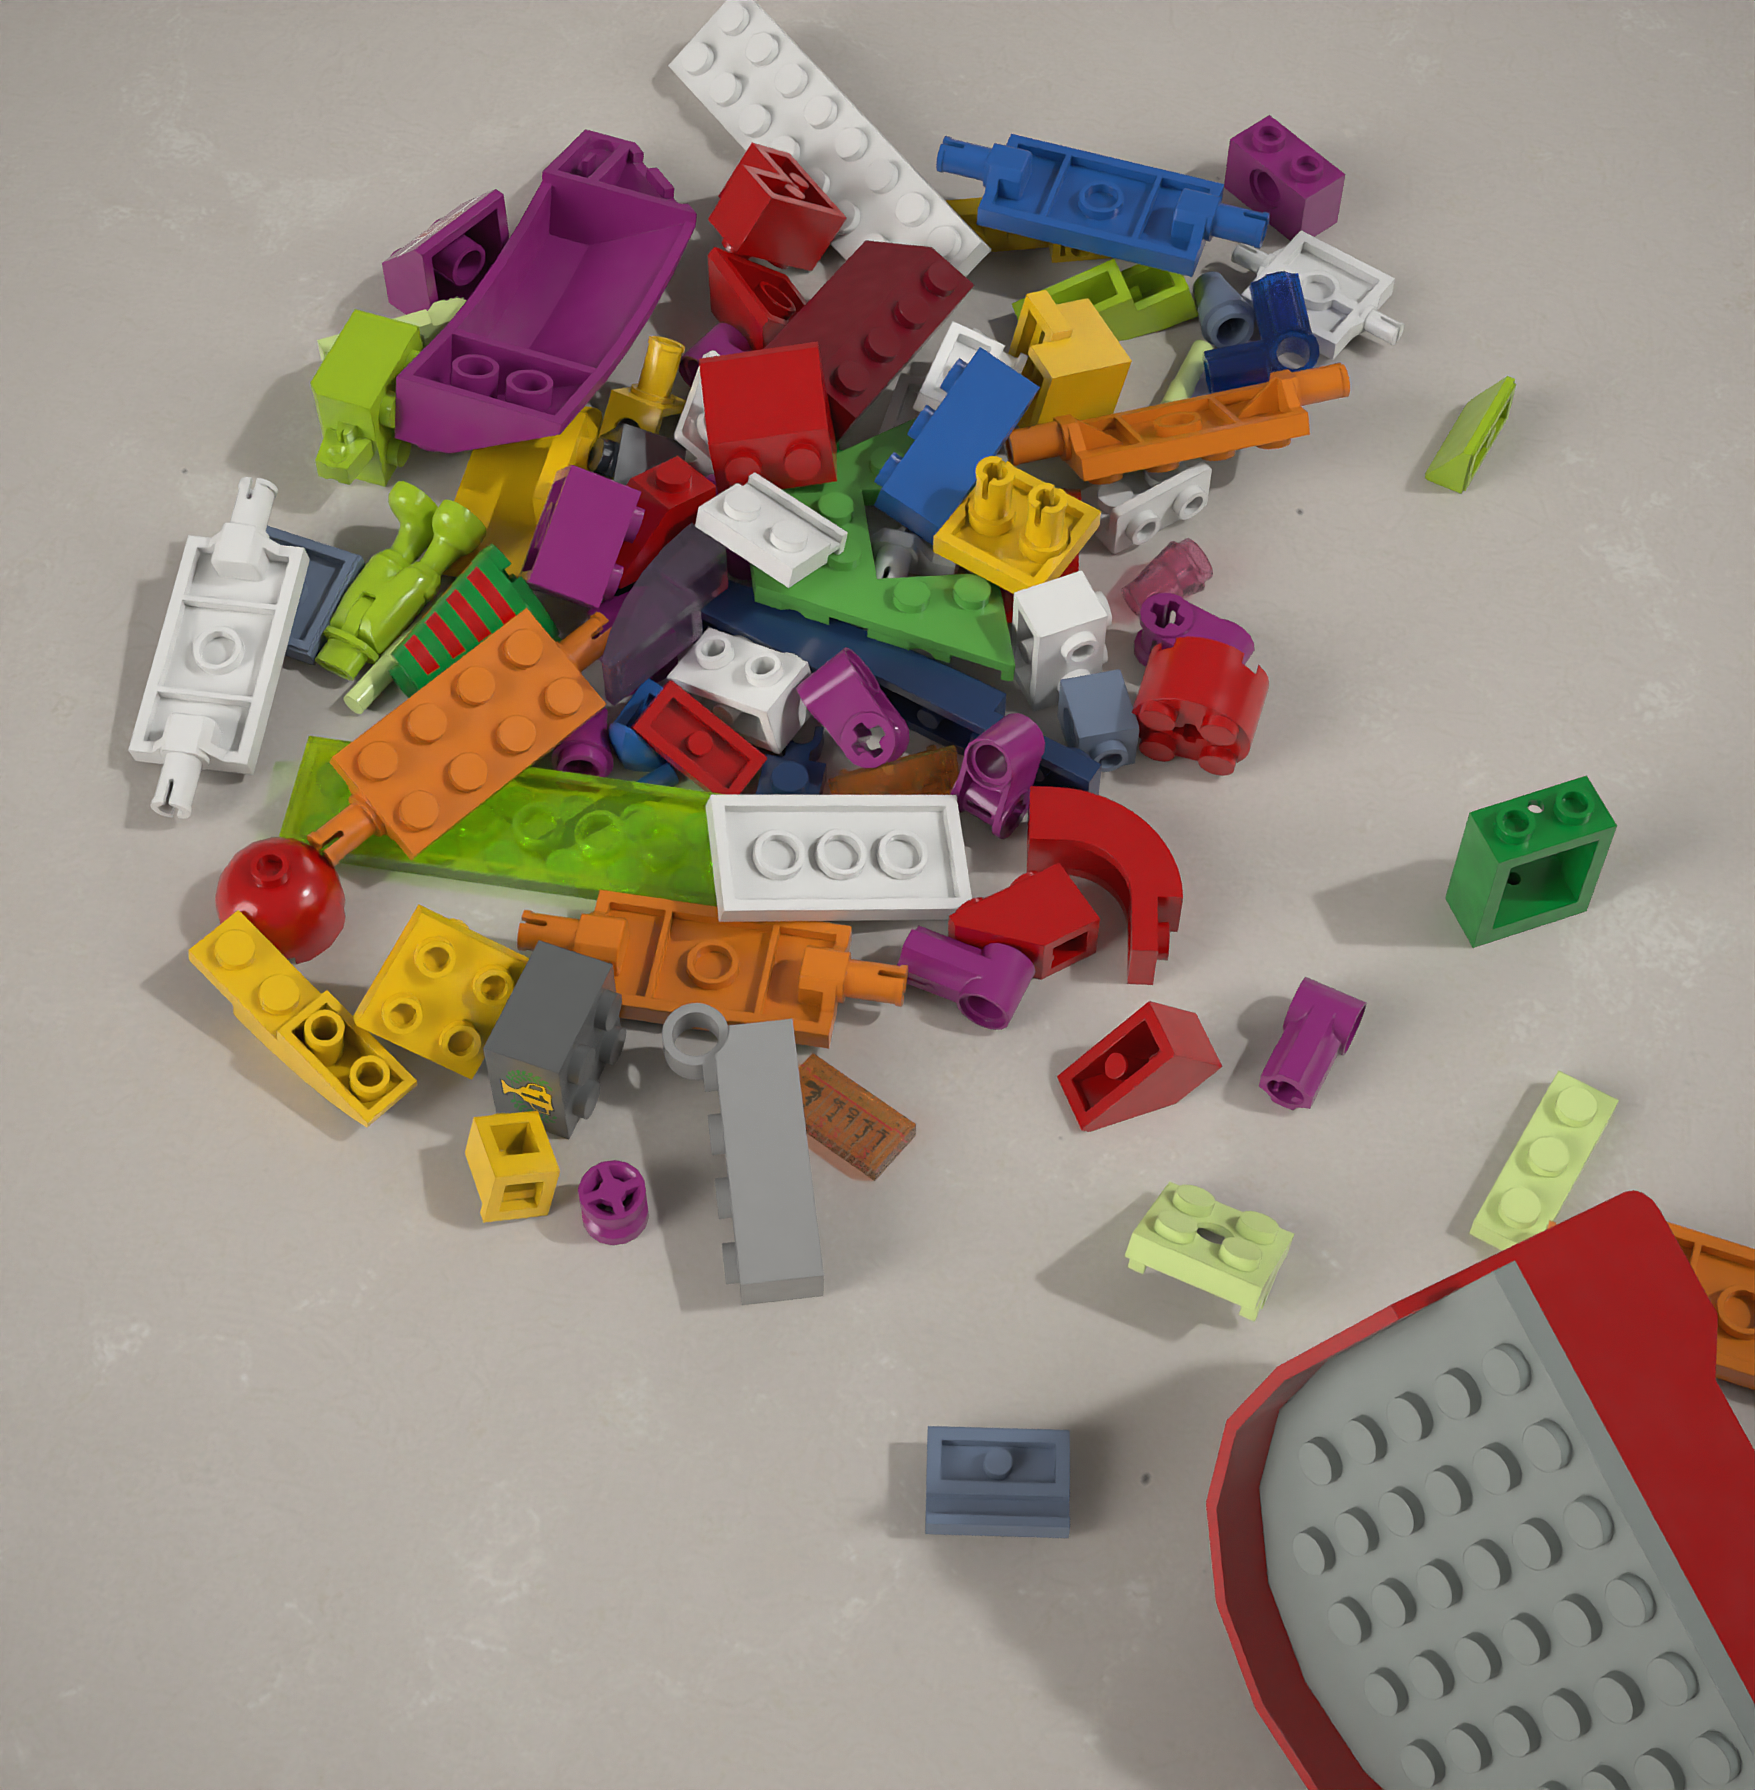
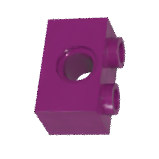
[1224,115,1346,241]

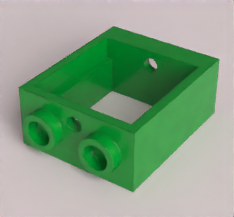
[1445,775,1617,948]

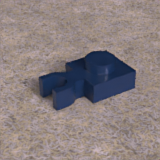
[756,726,827,795]

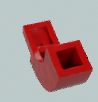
[1027,786,1183,985]

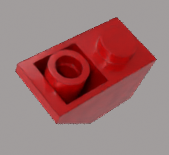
[948,863,1100,980]

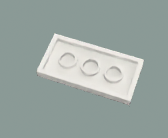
[706,795,972,922]

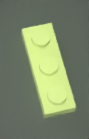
[1469,1070,1619,1251]

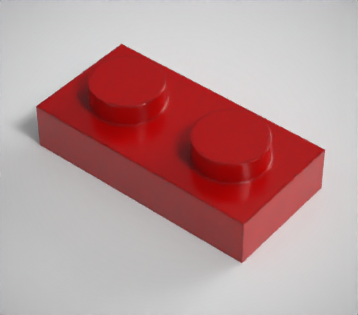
[631,680,767,795]

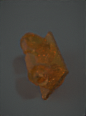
[828,744,959,795]

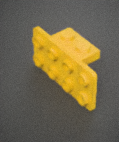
[442,406,603,578]

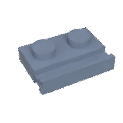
[925,1426,1070,1538]

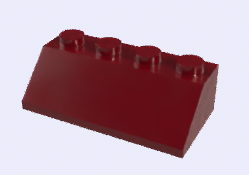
[764,240,975,444]

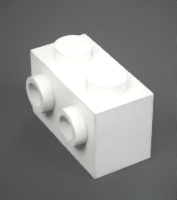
[1011,571,1112,712]
[667,628,812,754]

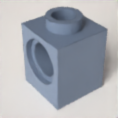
[1057,669,1139,772]

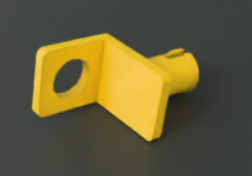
[598,336,686,438]

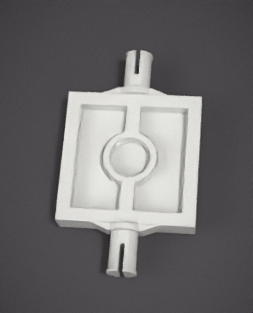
[1231,231,1405,360]

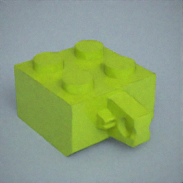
[310,309,423,487]

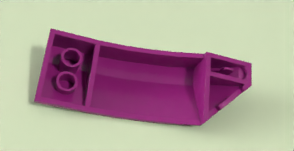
[395,129,697,454]

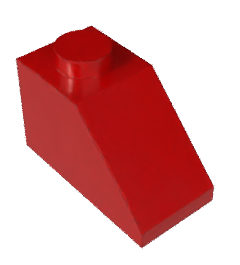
[615,456,716,589]
[1057,1001,1223,1132]

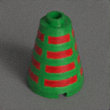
[388,544,563,698]

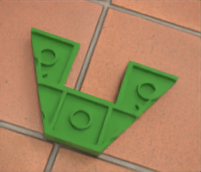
[749,417,1015,681]

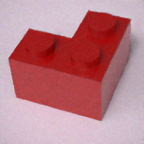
[708,142,847,271]

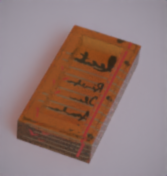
[799,1053,916,1181]

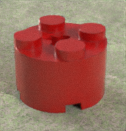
[1131,636,1269,776]

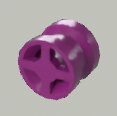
[578,1160,649,1245]

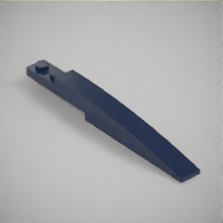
[614,562,1102,795]

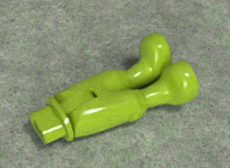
[315,481,486,681]

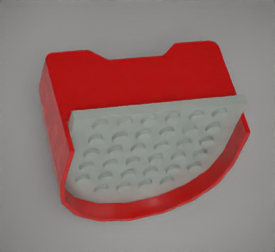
[1206,1190,1755,1790]

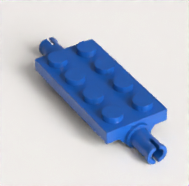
[936,134,1270,277]

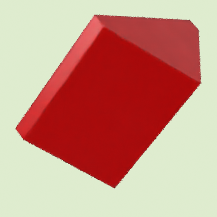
[708,247,807,351]

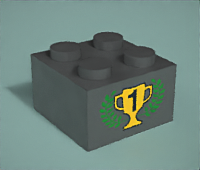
[483,941,626,1139]

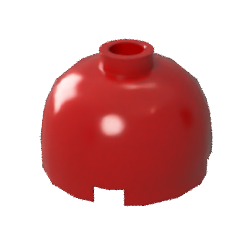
[215,837,346,964]

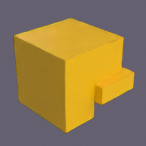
[1008,290,1132,428]

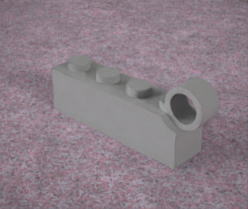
[662,1003,824,1305]

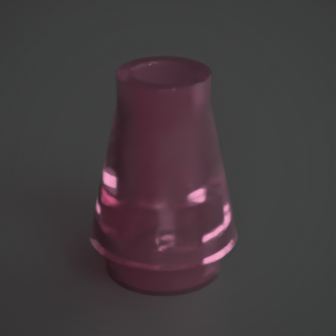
[1121,538,1213,617]

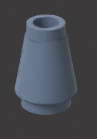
[1193,272,1255,350]

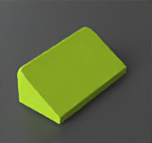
[1425,376,1516,494]

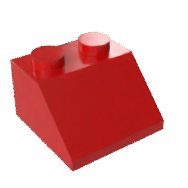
[699,341,837,495]

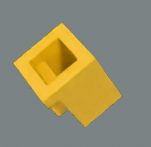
[465,1111,560,1223]

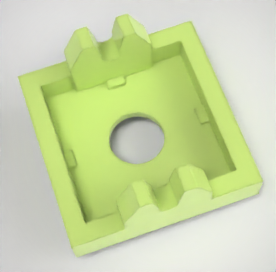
[1125,1181,1295,1322]

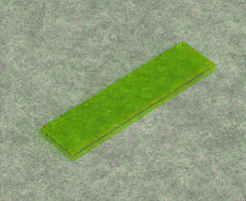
[279,736,726,906]

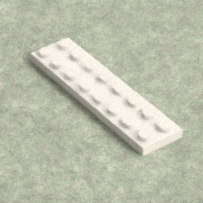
[668,0,991,277]

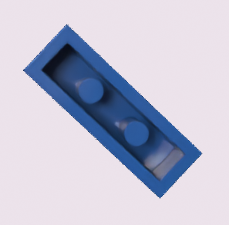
[874,347,1040,545]

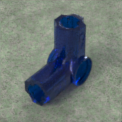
[1202,271,1320,394]

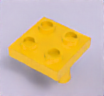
[933,456,1101,594]
[353,904,529,1080]

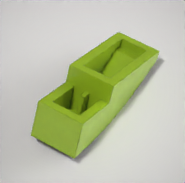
[1011,258,1198,341]

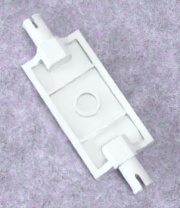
[128,477,310,819]

